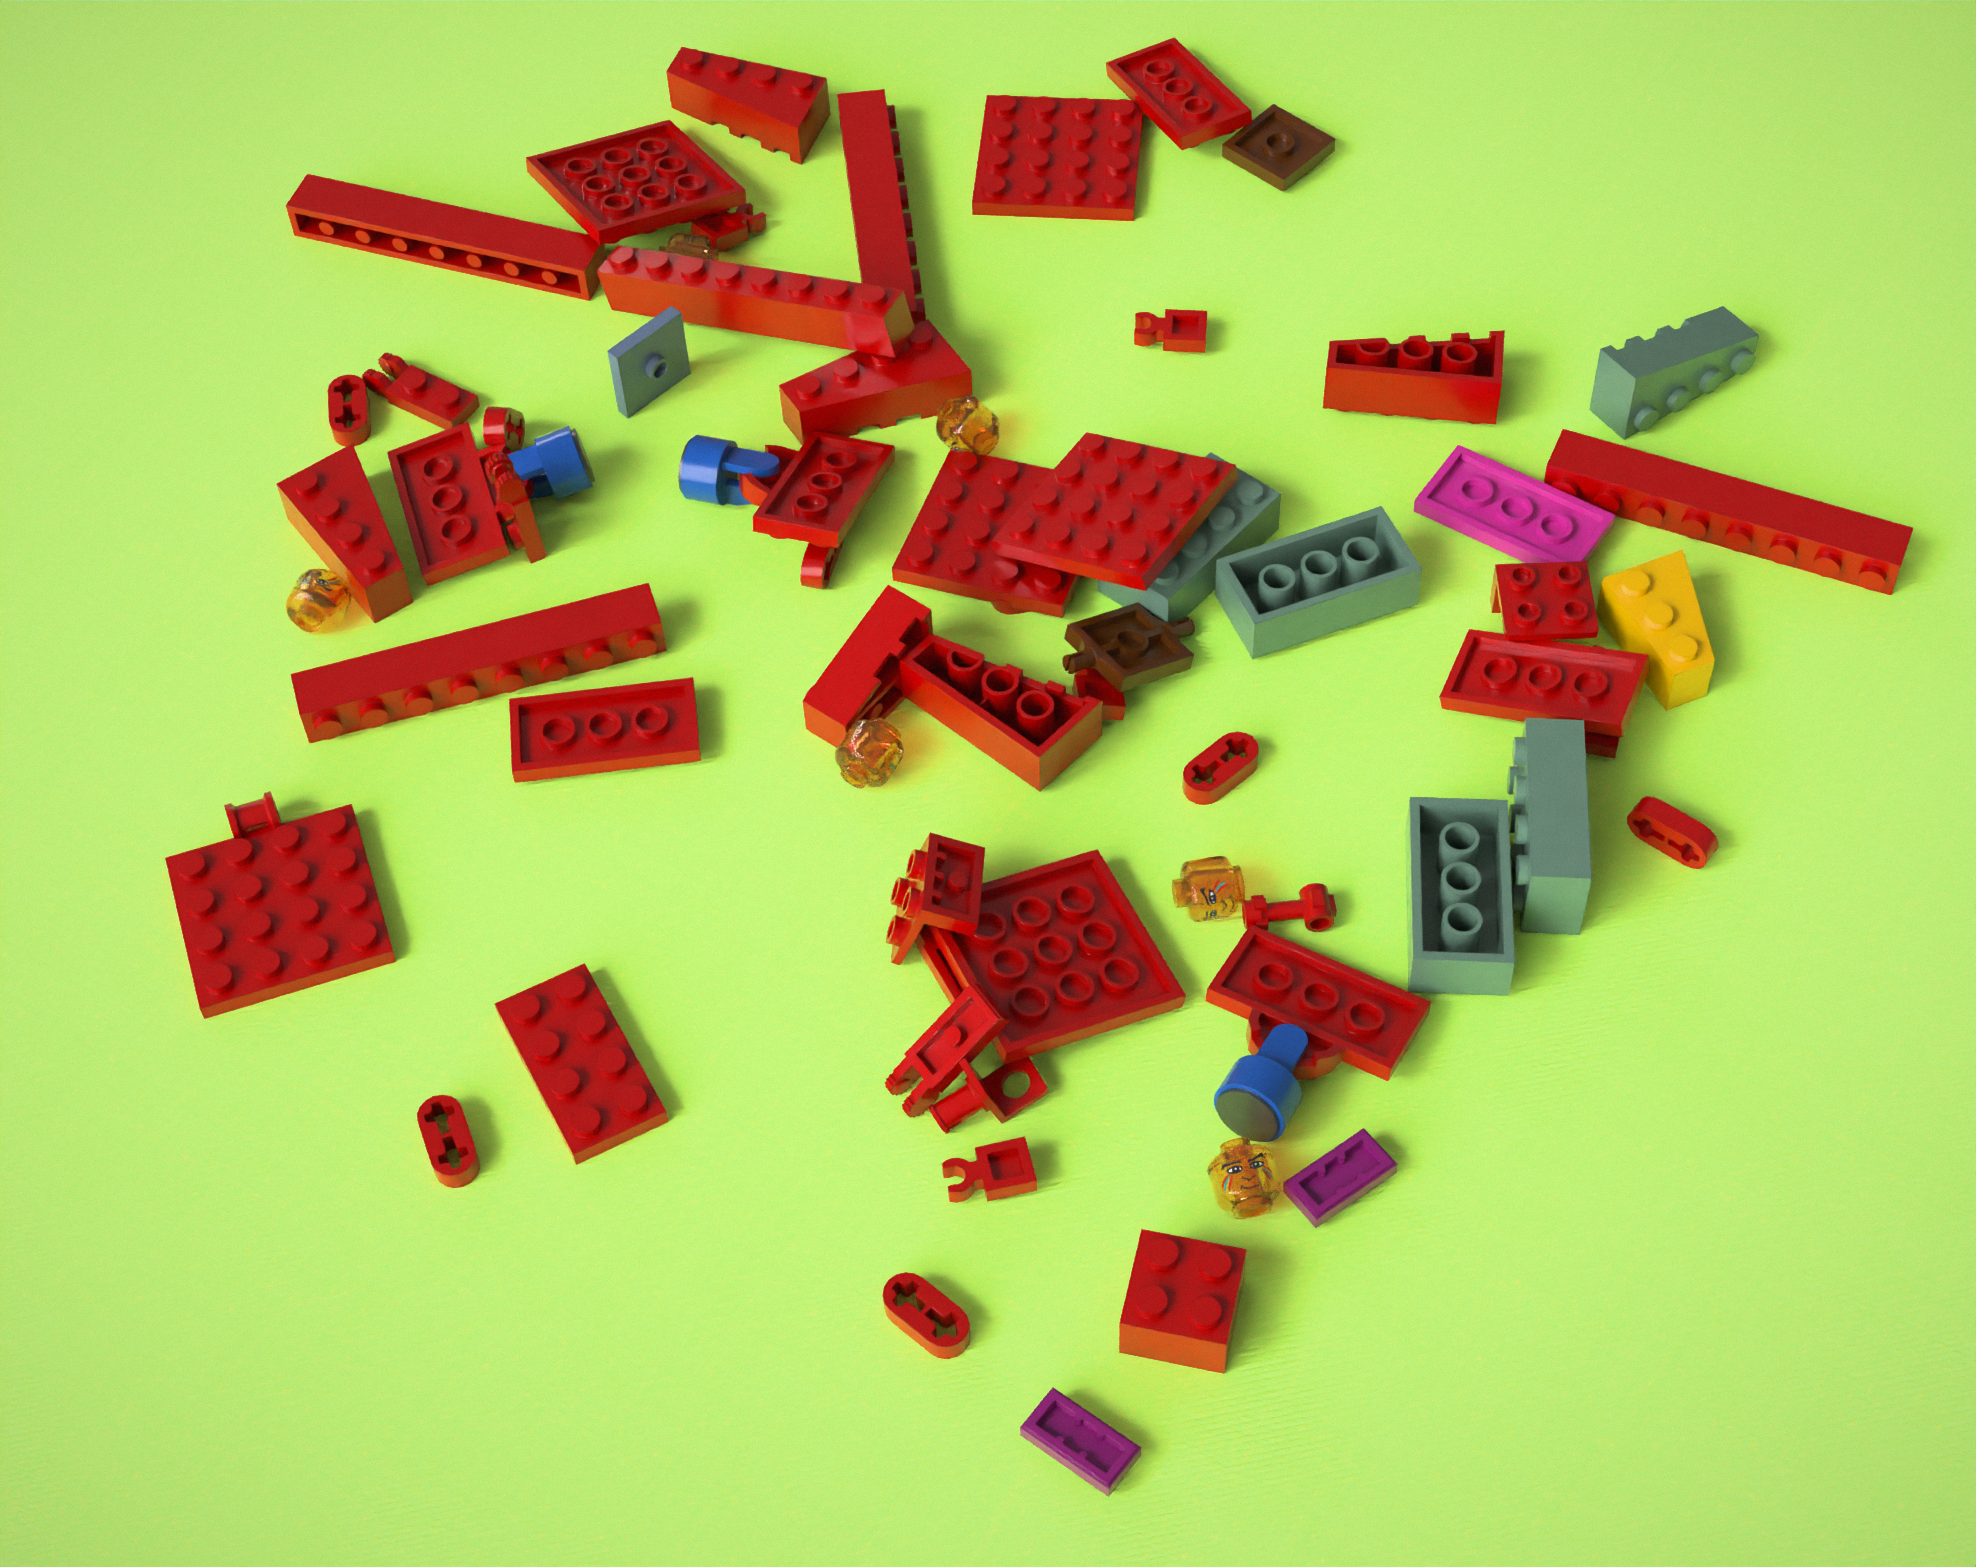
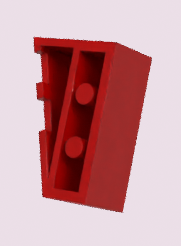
[802,584,933,756]

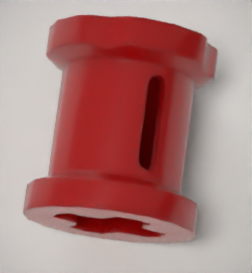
[224,791,282,839]

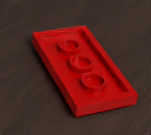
[1106,37,1252,150]
[1439,629,1650,737]
[509,677,701,783]
[494,963,669,1165]

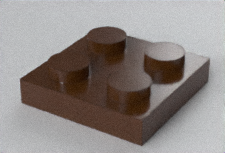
[1222,104,1336,192]

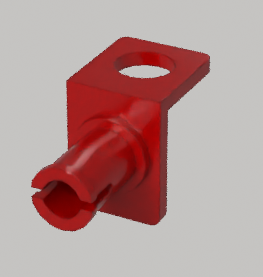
[928,1057,1049,1134]

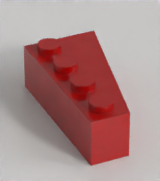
[666,47,831,165]
[779,319,973,445]
[1322,330,1505,425]
[276,443,413,623]
[899,633,1102,792]

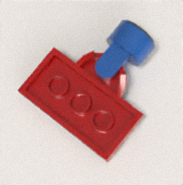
[387,422,596,586]
[678,431,895,548]
[1205,924,1431,1142]

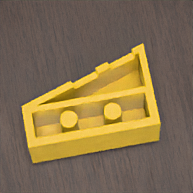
[1596,549,1715,711]

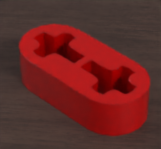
[327,374,371,447]
[483,406,525,451]
[800,539,844,590]
[1182,731,1259,805]
[1627,796,1719,869]
[417,1094,480,1188]
[882,1272,971,1359]

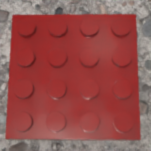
[972,95,1144,221]
[526,119,746,245]
[991,432,1239,591]
[892,449,1081,618]
[165,804,396,1019]
[927,849,1186,1065]

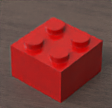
[1119,1229,1247,1374]

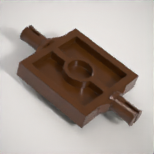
[1062,602,1195,692]

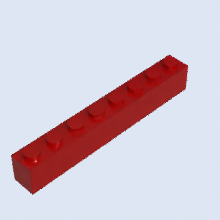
[837,89,926,325]
[286,174,607,301]
[597,245,915,358]
[1544,429,1913,596]
[290,583,667,744]

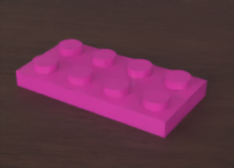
[1413,445,1616,563]

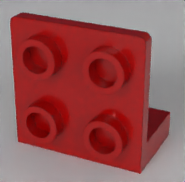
[1490,561,1599,641]
[886,832,985,965]

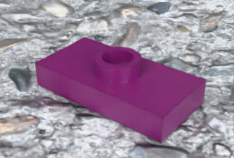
[1283,1128,1398,1228]
[1020,1387,1141,1497]

